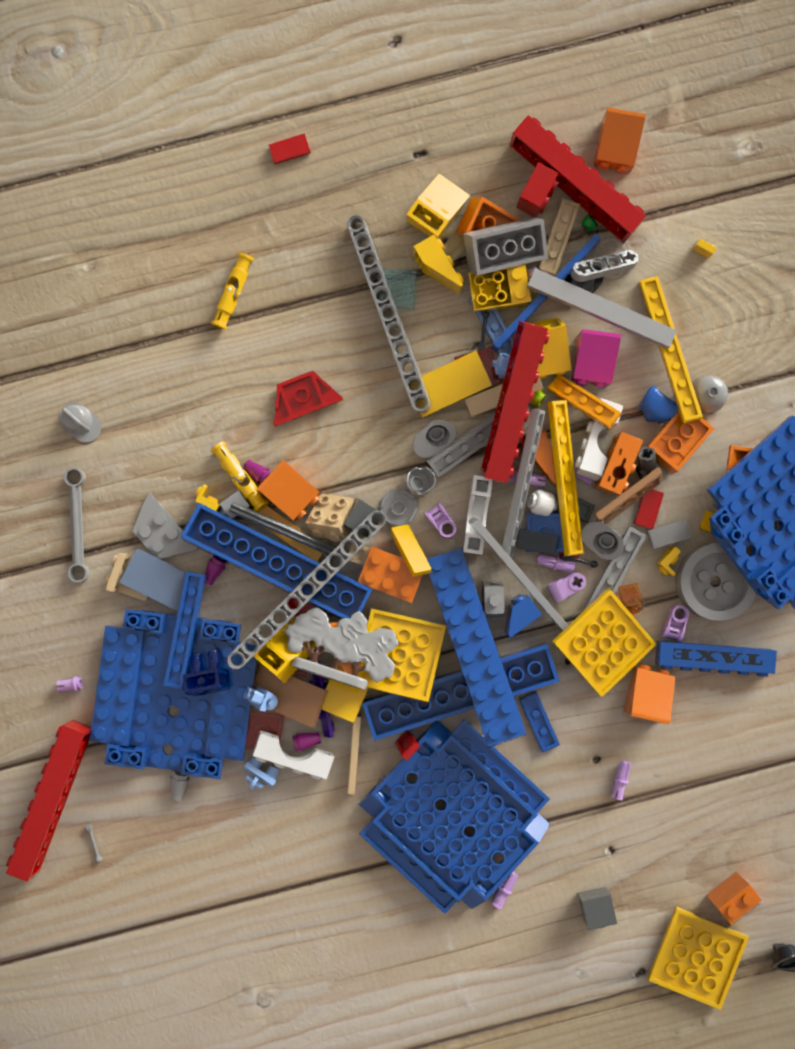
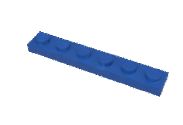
[163,571,207,690]

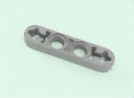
[571,250,639,282]

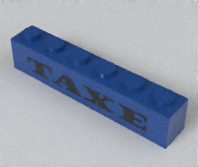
[655,641,777,677]

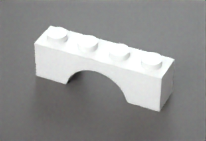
[575,398,623,481]
[462,475,493,555]
[253,730,334,780]

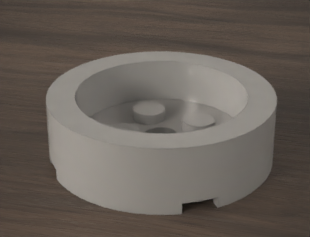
[675,543,757,621]

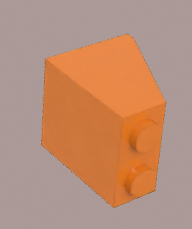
[593,107,646,173]
[257,460,320,521]
[623,664,675,725]
[706,872,762,926]

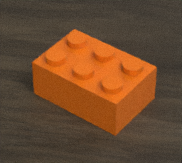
[358,546,422,603]

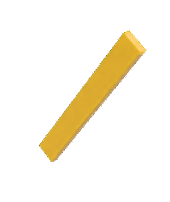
[638,276,703,424]
[547,400,584,556]

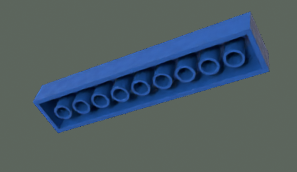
[181,503,373,620]
[427,548,526,748]
[362,643,560,741]

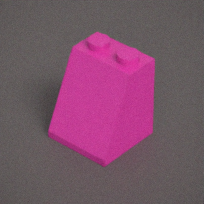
[571,329,621,388]

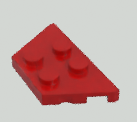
[273,371,344,427]

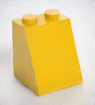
[529,317,572,379]

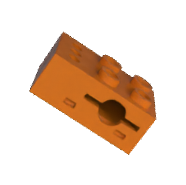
[646,411,715,475]
[593,432,643,497]

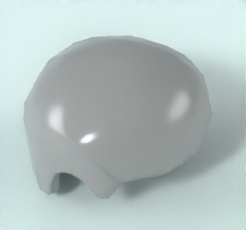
[405,467,436,496]

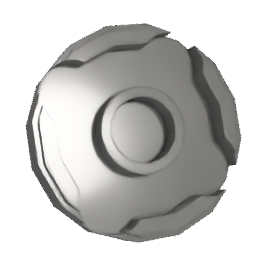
[380,489,418,527]

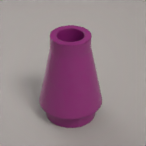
[243,459,271,484]
[205,556,226,585]
[292,732,321,752]

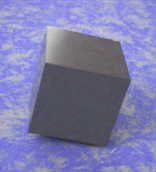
[344,498,382,538]
[578,887,617,930]

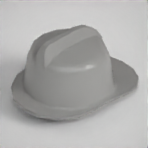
[59,402,101,443]
[413,420,456,458]
[581,521,624,560]

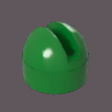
[581,214,598,231]

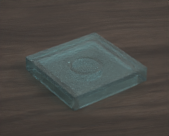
[378,269,417,310]

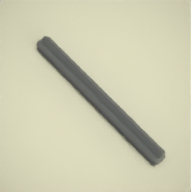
[229,502,336,557]

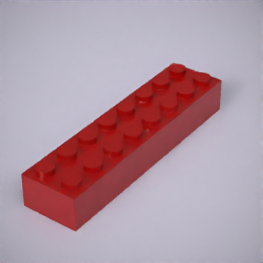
[509,115,646,243]
[480,320,550,483]
[6,720,91,882]

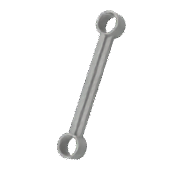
[64,468,90,583]

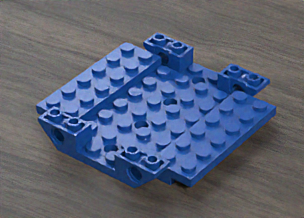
[707,416,795,609]
[90,609,257,779]
[359,719,550,914]

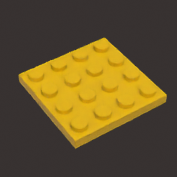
[552,588,657,697]
[357,608,447,703]
[647,906,749,1010]

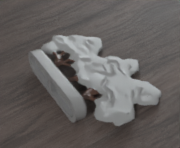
[284,607,399,690]

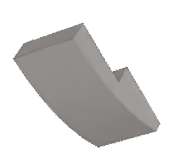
[647,520,692,549]

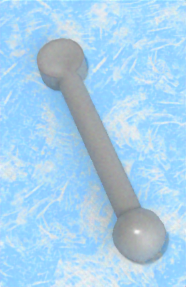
[86,824,102,863]

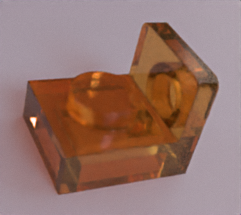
[618,582,644,615]

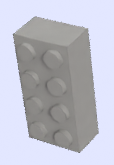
[463,217,548,275]

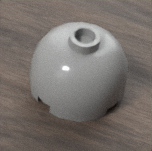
[692,375,728,414]

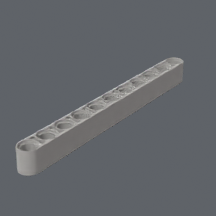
[347,215,431,413]
[227,511,386,669]

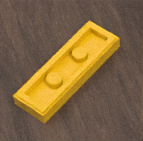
[390,524,432,577]

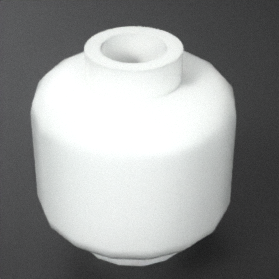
[527,490,557,516]

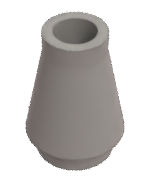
[170,770,189,801]

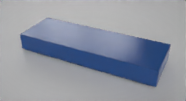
[519,691,560,753]

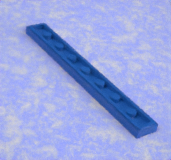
[491,234,601,352]

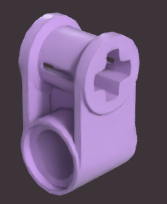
[424,502,456,538]
[547,573,586,603]
[661,604,689,642]

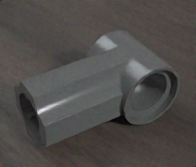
[636,446,659,479]

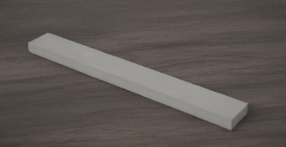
[527,268,677,349]
[499,409,545,561]
[468,517,569,631]

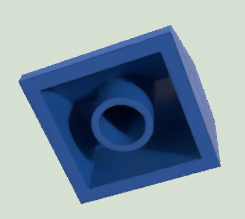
[505,594,542,638]

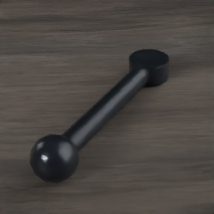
[478,311,490,351]
[561,552,598,568]

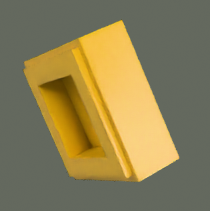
[692,239,716,259]

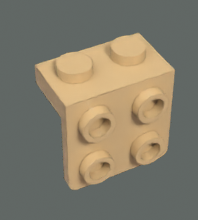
[305,494,354,542]
[105,553,148,601]

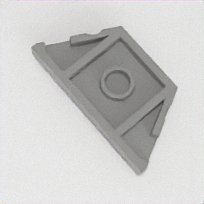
[132,493,198,559]

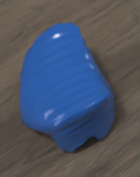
[639,386,679,424]

